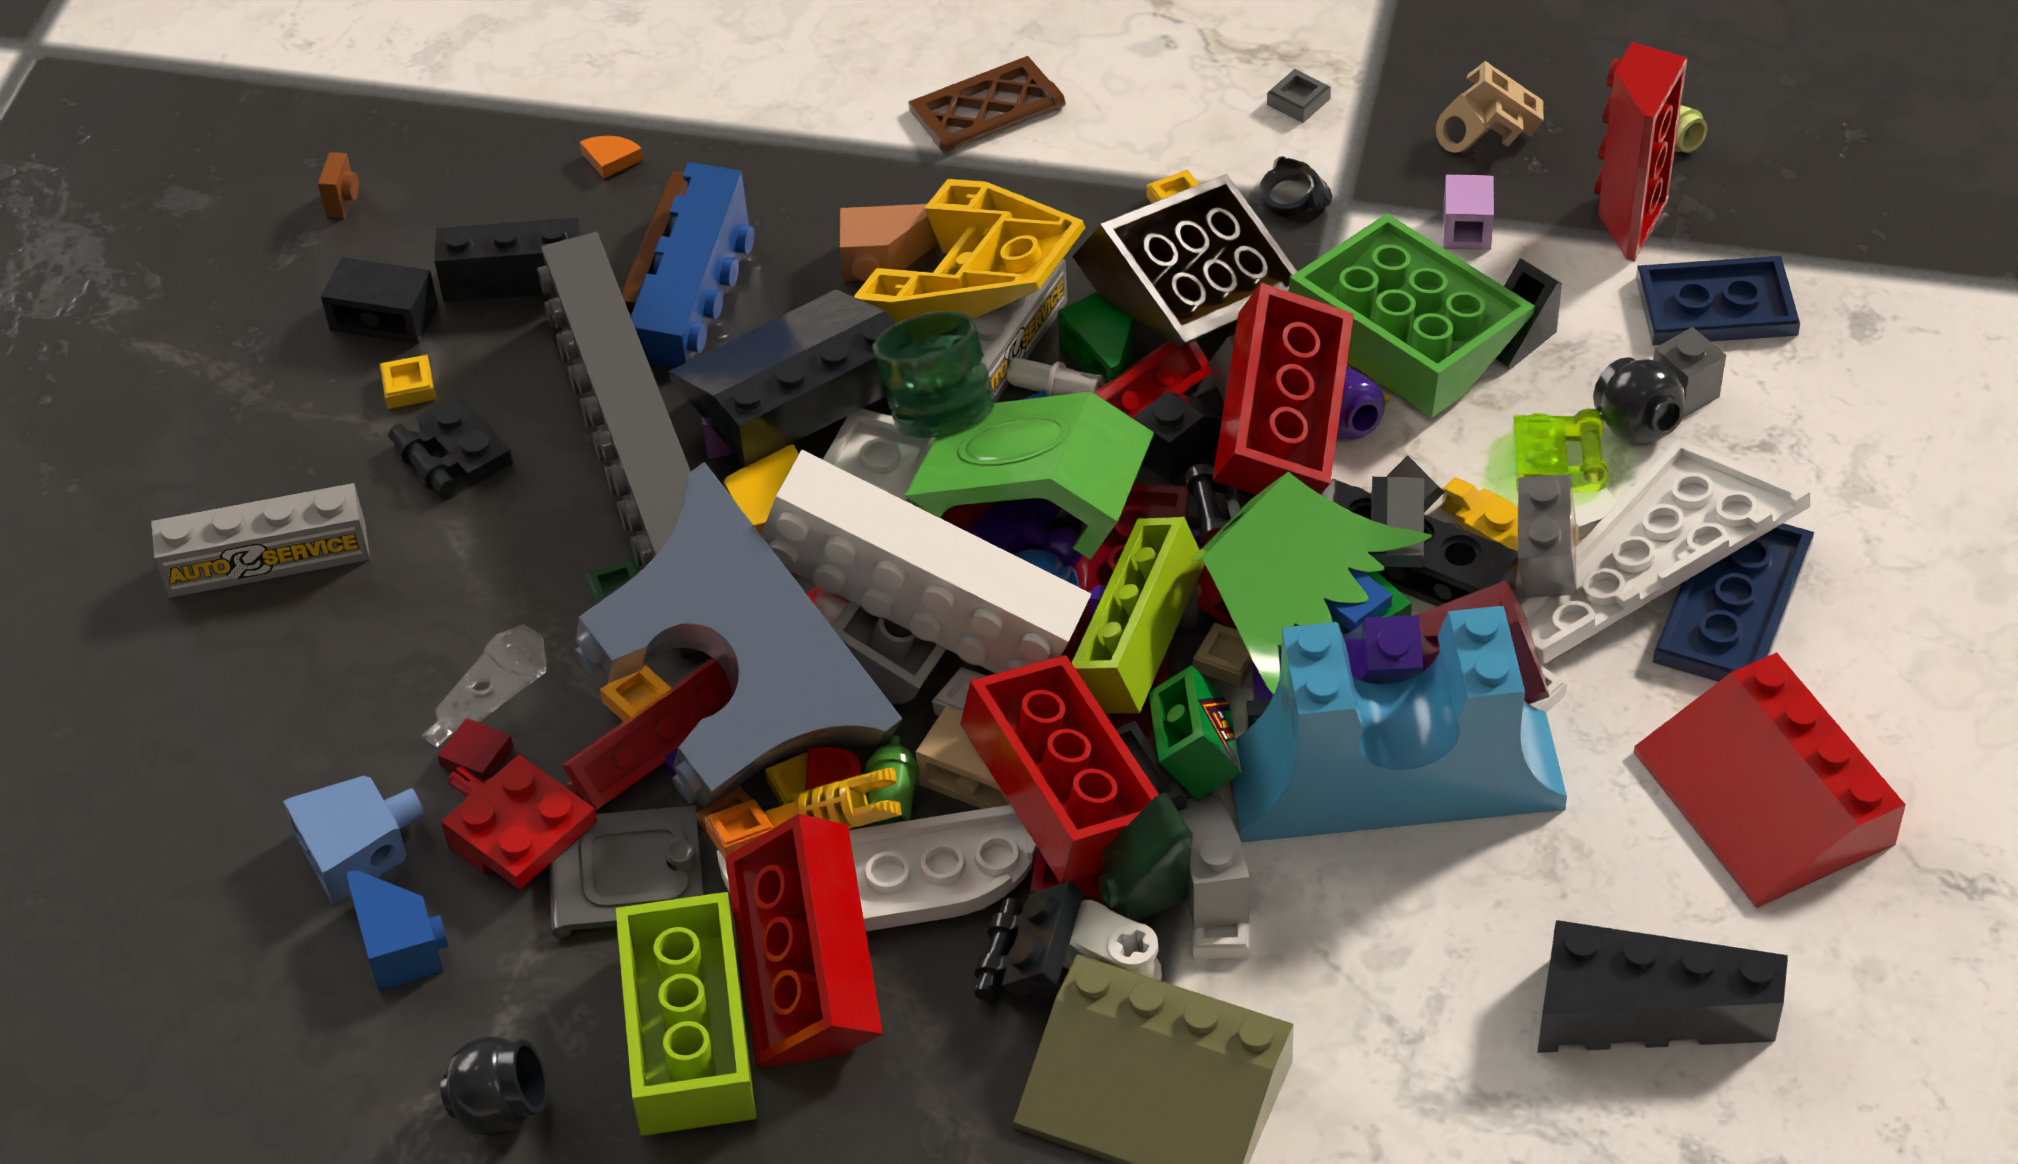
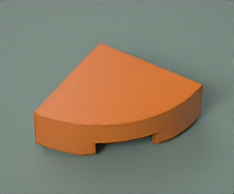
[580,136,643,178]

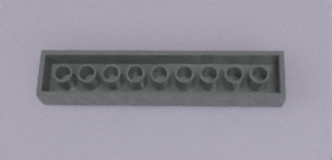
[537,232,701,657]

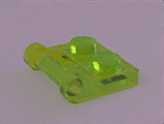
[1512,408,1610,492]

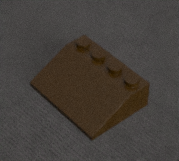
[1072,174,1297,347]

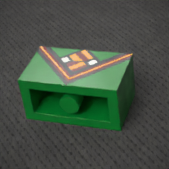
[1149,665,1242,800]

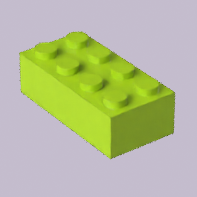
[616,892,757,1136]

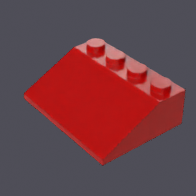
[1633,652,1906,908]

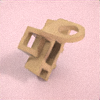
[1436,61,1544,153]

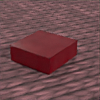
[437,718,514,782]

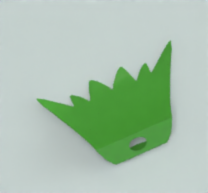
[1191,472,1432,695]

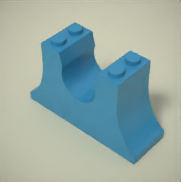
[1230,606,1567,843]

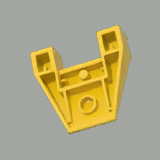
[854,179,1085,342]

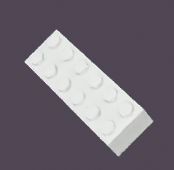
[761,450,1091,673]

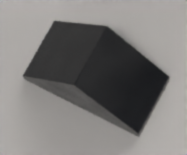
[1495,258,1562,368]

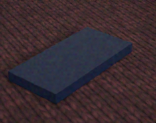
[1653,523,1815,682]

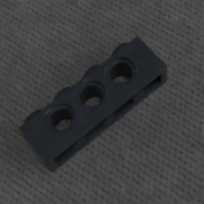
[1321,479,1518,607]

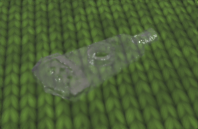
[422,624,547,747]

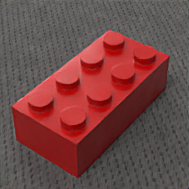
[1212,283,1354,495]
[960,655,1170,884]

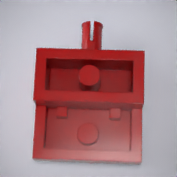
[441,754,598,890]

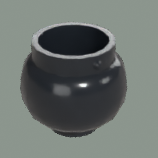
[1593,357,1685,444]
[440,1037,548,1136]

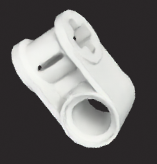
[1063,900,1162,981]

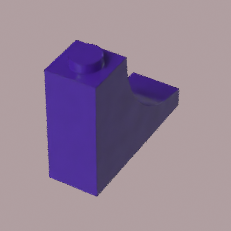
[1251,615,1423,700]

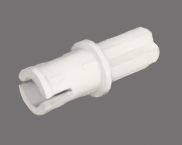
[1006,357,1106,397]

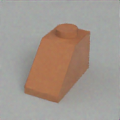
[840,204,938,282]

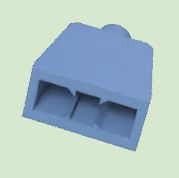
[283,776,425,905]

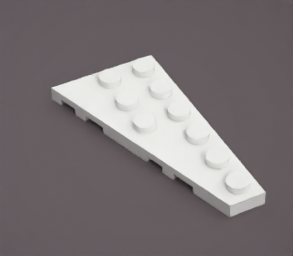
[1521,438,1811,664]

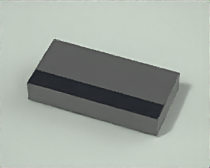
[1370,476,1424,568]

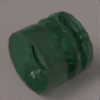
[872,311,996,438]

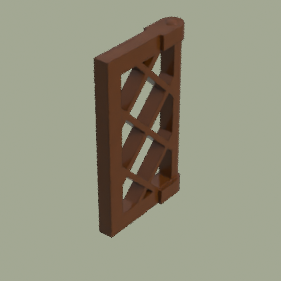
[908,56,1066,153]

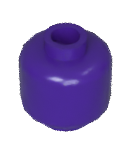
[1337,367,1385,441]

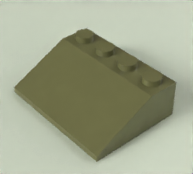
[1013,954,1294,1164]

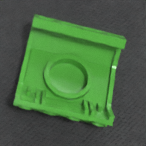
[904,391,1154,560]

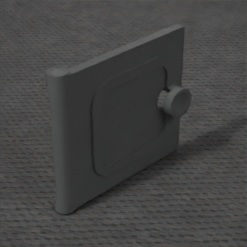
[548,805,704,938]

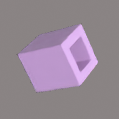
[1443,175,1494,250]

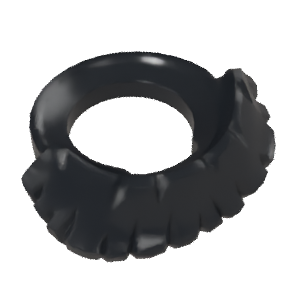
[1259,156,1333,215]

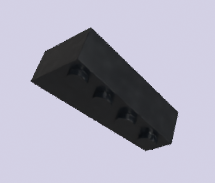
[1537,920,1788,1053]

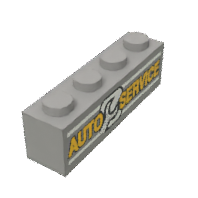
[932,259,1067,416]
[151,483,370,598]

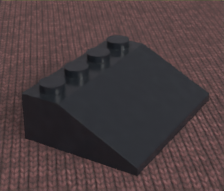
[668,289,915,467]

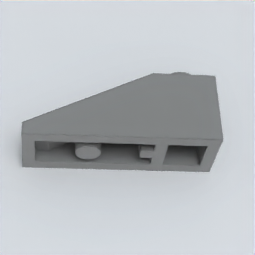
[1168,795,1250,930]

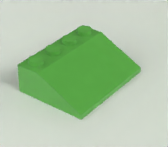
[1288,213,1535,418]

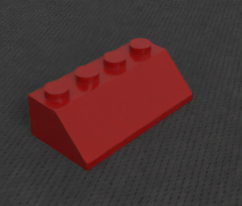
[1594,42,1687,261]
[725,814,883,1068]

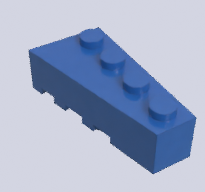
[631,162,755,368]

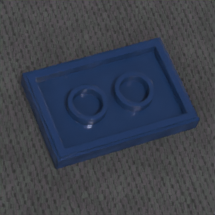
[1636,256,1800,346]

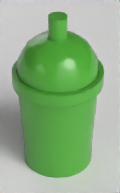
[865,735,919,827]

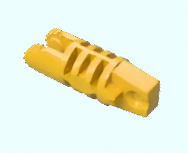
[765,767,902,829]

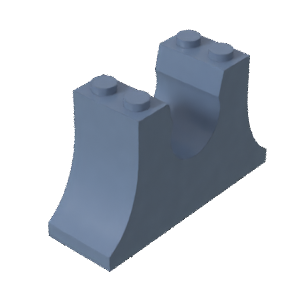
[574,462,902,809]

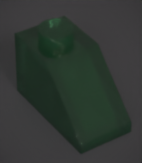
[1097,793,1193,921]

